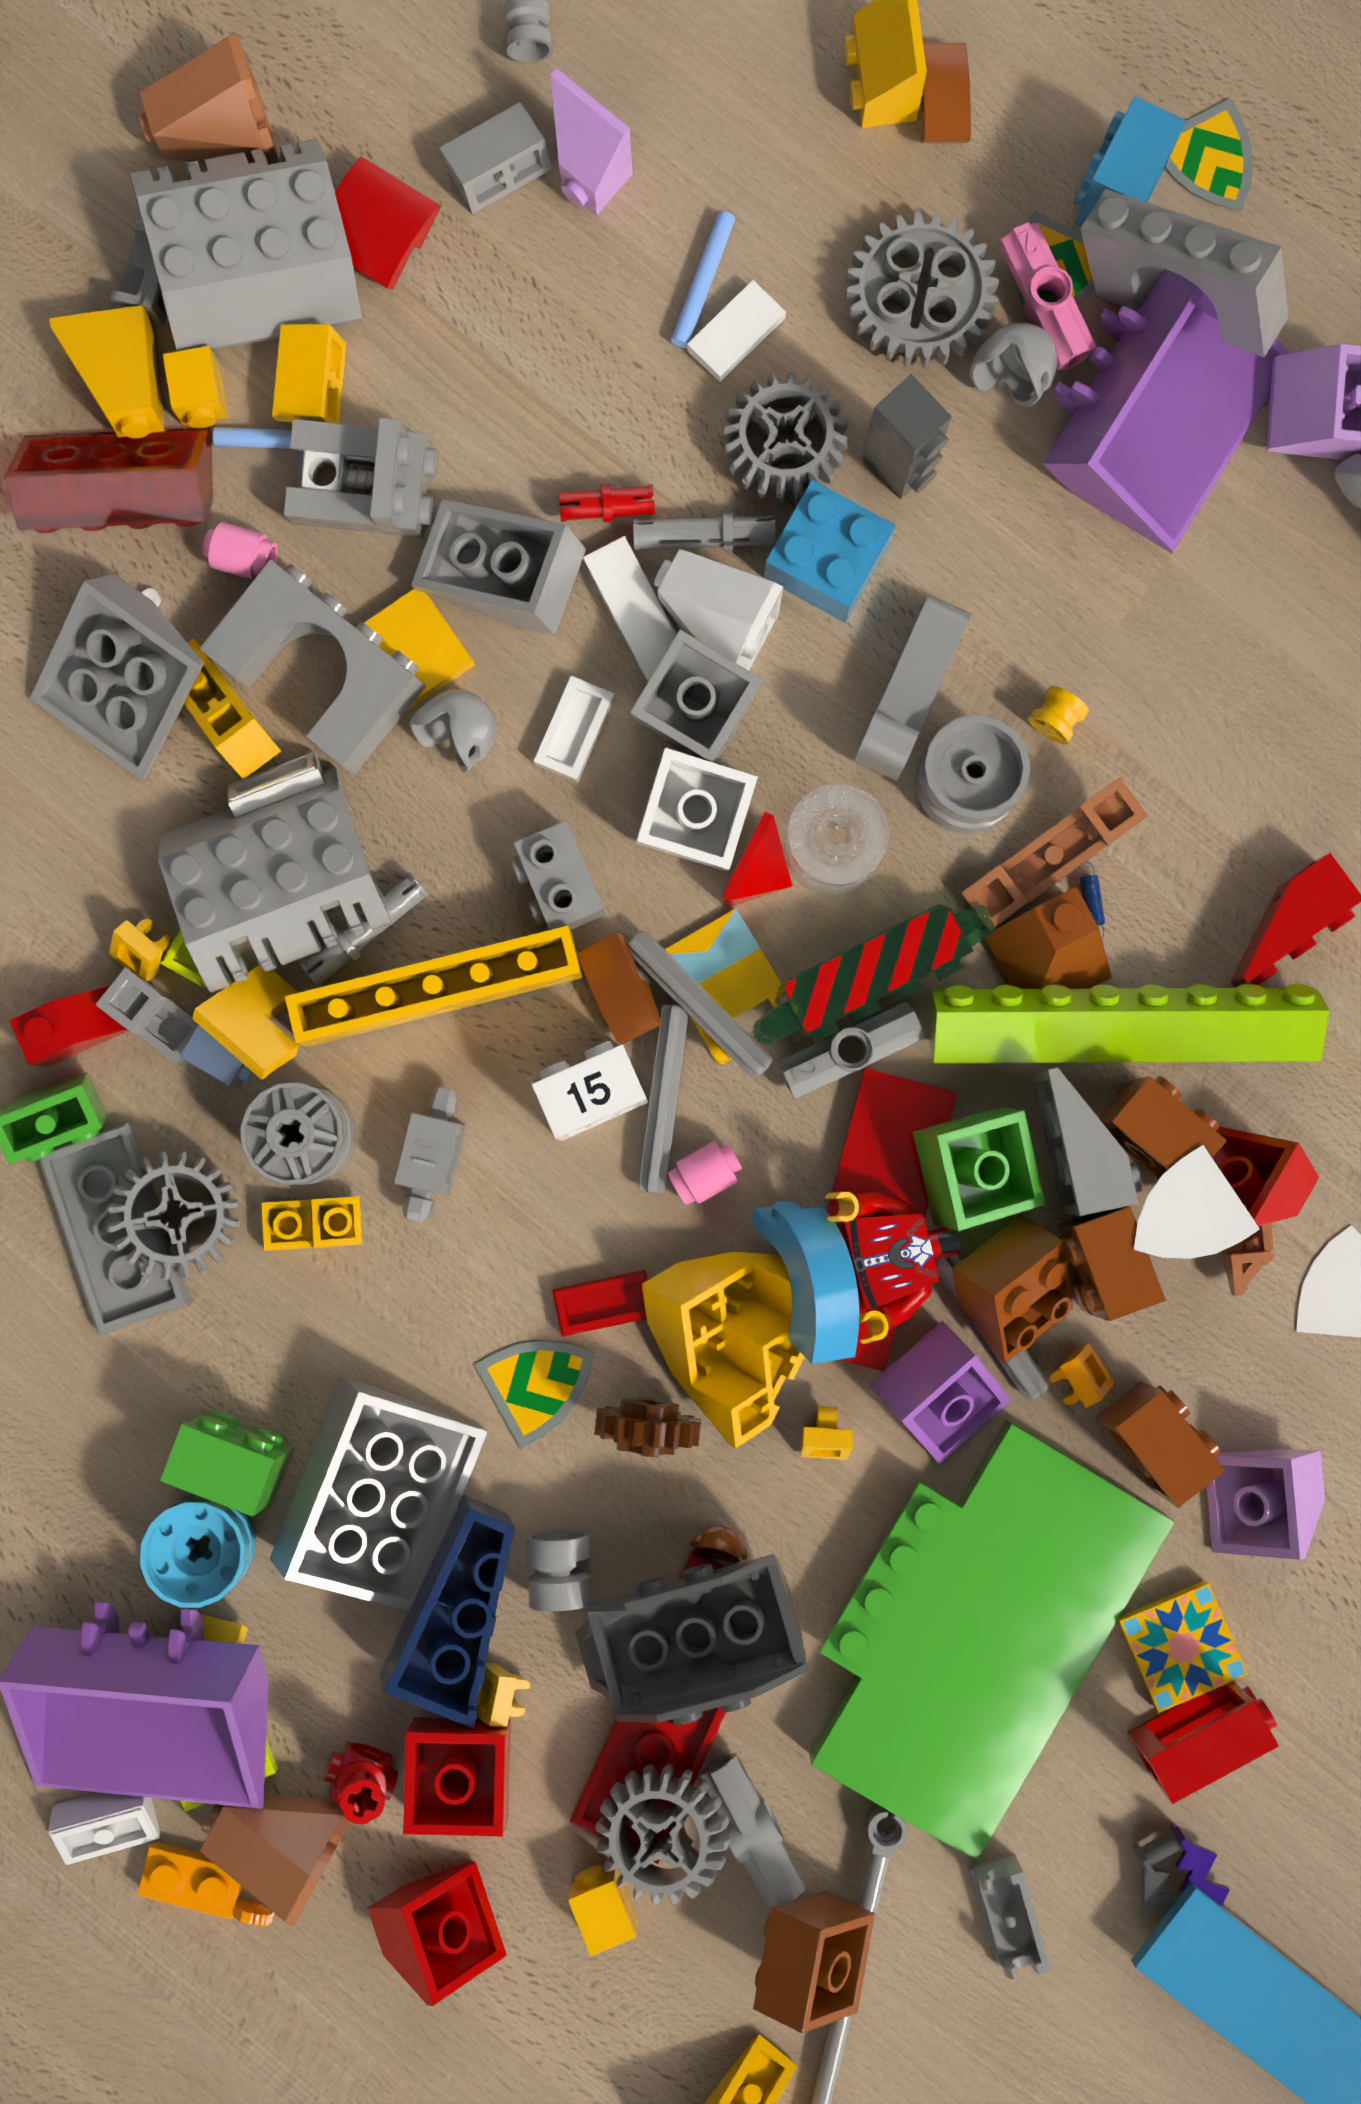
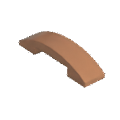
[961,777,1148,931]

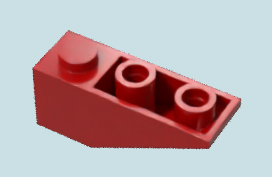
[1231,853,1361,987]

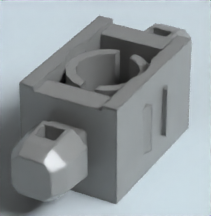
[394,1086,466,1222]

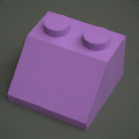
[870,1320,1012,1465]

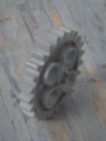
[845,211,999,368]

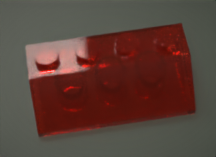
[4,427,213,533]

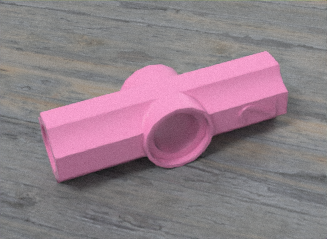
[999,222,1097,371]

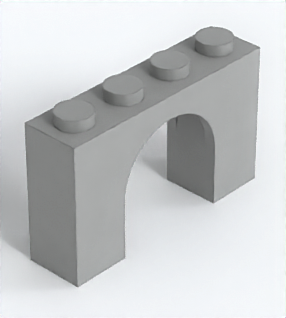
[1080,189,1289,357]
[199,559,426,775]

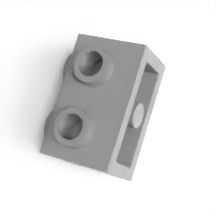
[510,820,605,930]

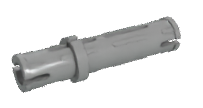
[633,512,776,551]
[300,872,429,987]

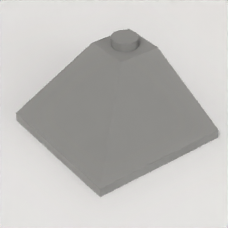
[29,574,204,780]

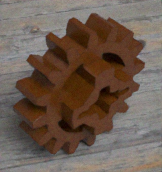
[594,1397,701,1457]

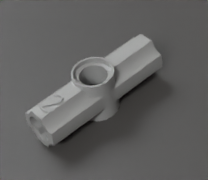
[777,1001,925,1100]
[699,1752,805,1910]

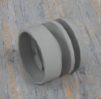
[240,1082,357,1185]

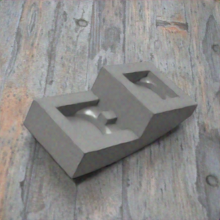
[96,967,198,1066]

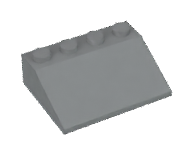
[270,1377,488,1611]

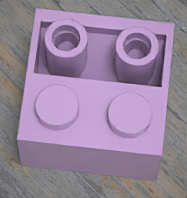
[1266,344,1361,460]

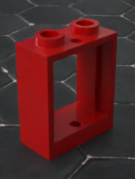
[1127,1681,1279,1805]

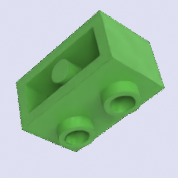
[0,1072,107,1165]

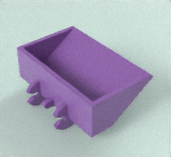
[1043,269,1289,554]
[0,1602,269,1809]

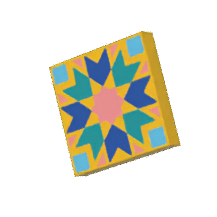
[1118,1580,1248,1713]

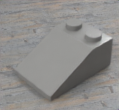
[411,499,586,636]
[1032,1067,1142,1216]

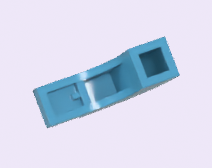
[752,1201,859,1364]

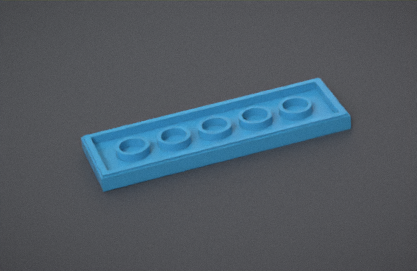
[1131,1882,1361,2104]

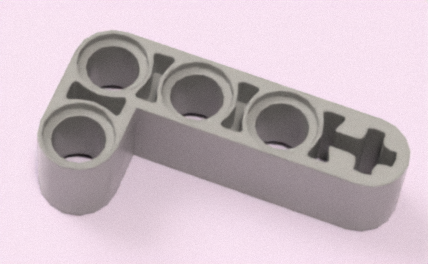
[854,595,972,781]

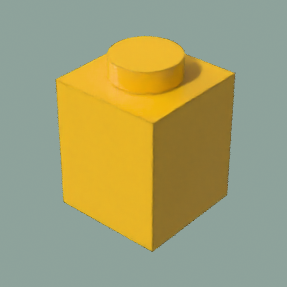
[163,346,229,428]
[568,1865,638,1957]

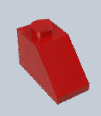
[9,986,128,1067]

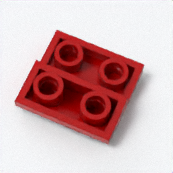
[335,156,441,290]

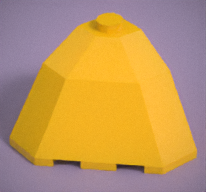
[642,1251,804,1449]

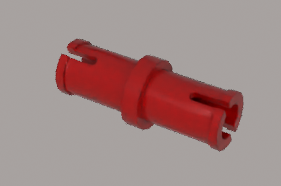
[558,484,655,523]

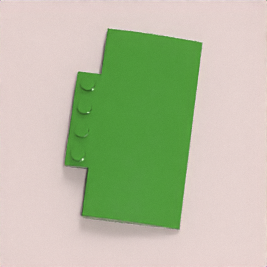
[809,1420,1175,1860]

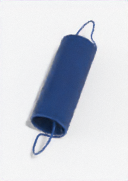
[1080,861,1105,938]

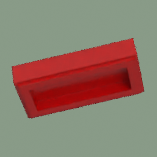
[552,1269,648,1337]

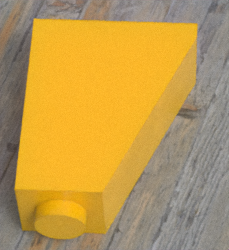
[49,305,165,438]

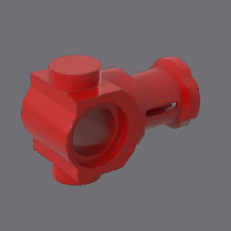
[323,1741,398,1825]

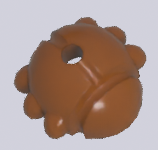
[690,1525,748,1563]

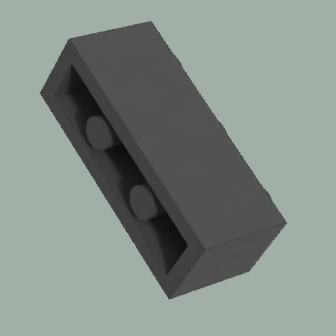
[863,374,952,499]

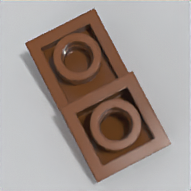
[921,43,971,143]
[577,932,662,1044]

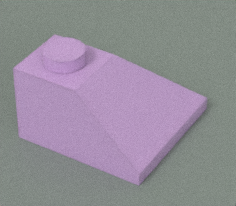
[550,67,633,215]
[1206,1449,1325,1560]

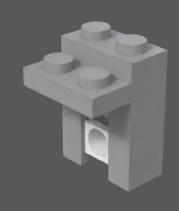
[284,418,438,538]

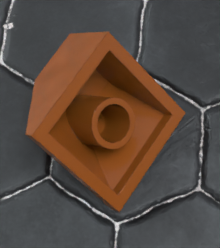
[983,887,1112,989]

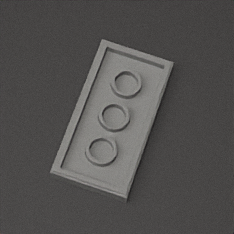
[39,1123,193,1336]

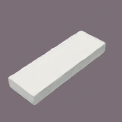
[583,536,676,683]

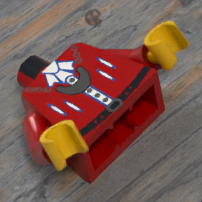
[825,1192,961,1344]

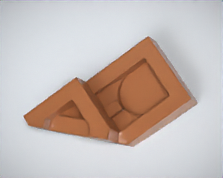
[1223,1223,1275,1296]

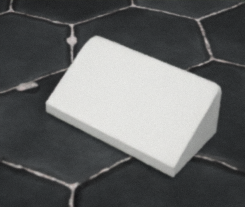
[48,1792,161,1865]

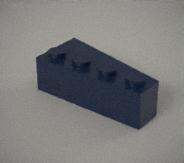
[380,1495,514,1729]

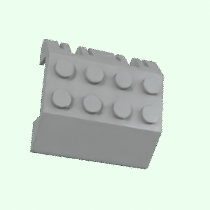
[130,138,362,351]
[158,767,392,993]

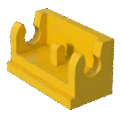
[272,324,347,429]

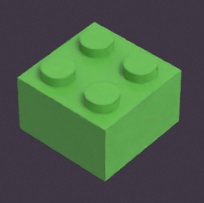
[913,1107,1045,1231]
[160,1410,294,1517]

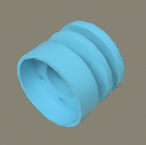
[140,1494,256,1608]

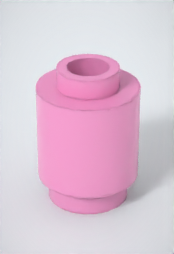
[203,522,278,581]
[667,1140,743,1206]

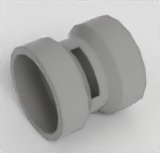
[504,0,553,63]

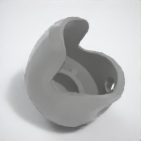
[970,323,1057,407]
[410,689,497,772]

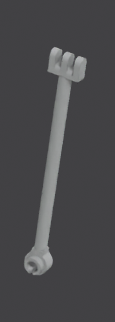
[811,1806,907,2104]

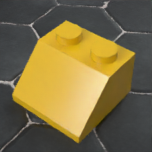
[843,0,927,128]

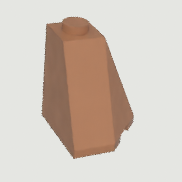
[138,34,281,165]
[200,1794,350,1927]

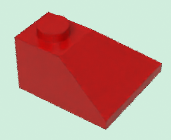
[1212,1127,1319,1226]
[367,1861,507,2006]

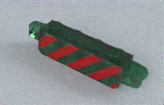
[751,904,996,1046]

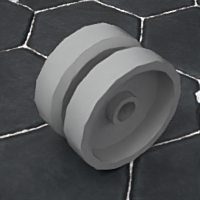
[915,715,1031,835]

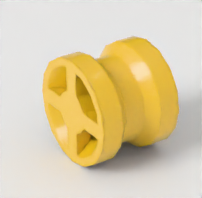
[1028,686,1089,745]

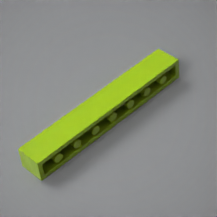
[929,984,1330,1063]

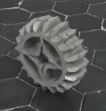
[722,372,849,504]
[106,1151,240,1282]
[596,1763,730,1906]

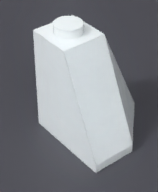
[654,549,783,671]

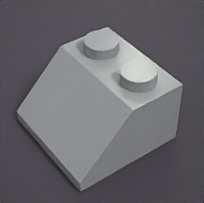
[630,629,763,764]

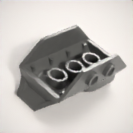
[575,1554,808,1725]

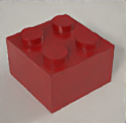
[403,1717,511,1837]

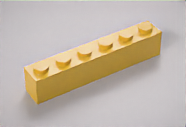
[284,926,583,1047]

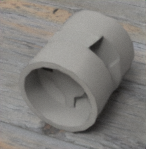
[527,1530,592,1612]

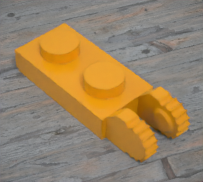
[137,1842,274,1926]

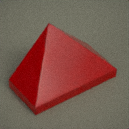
[721,811,793,907]

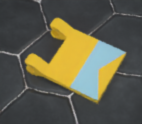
[665,908,799,1065]

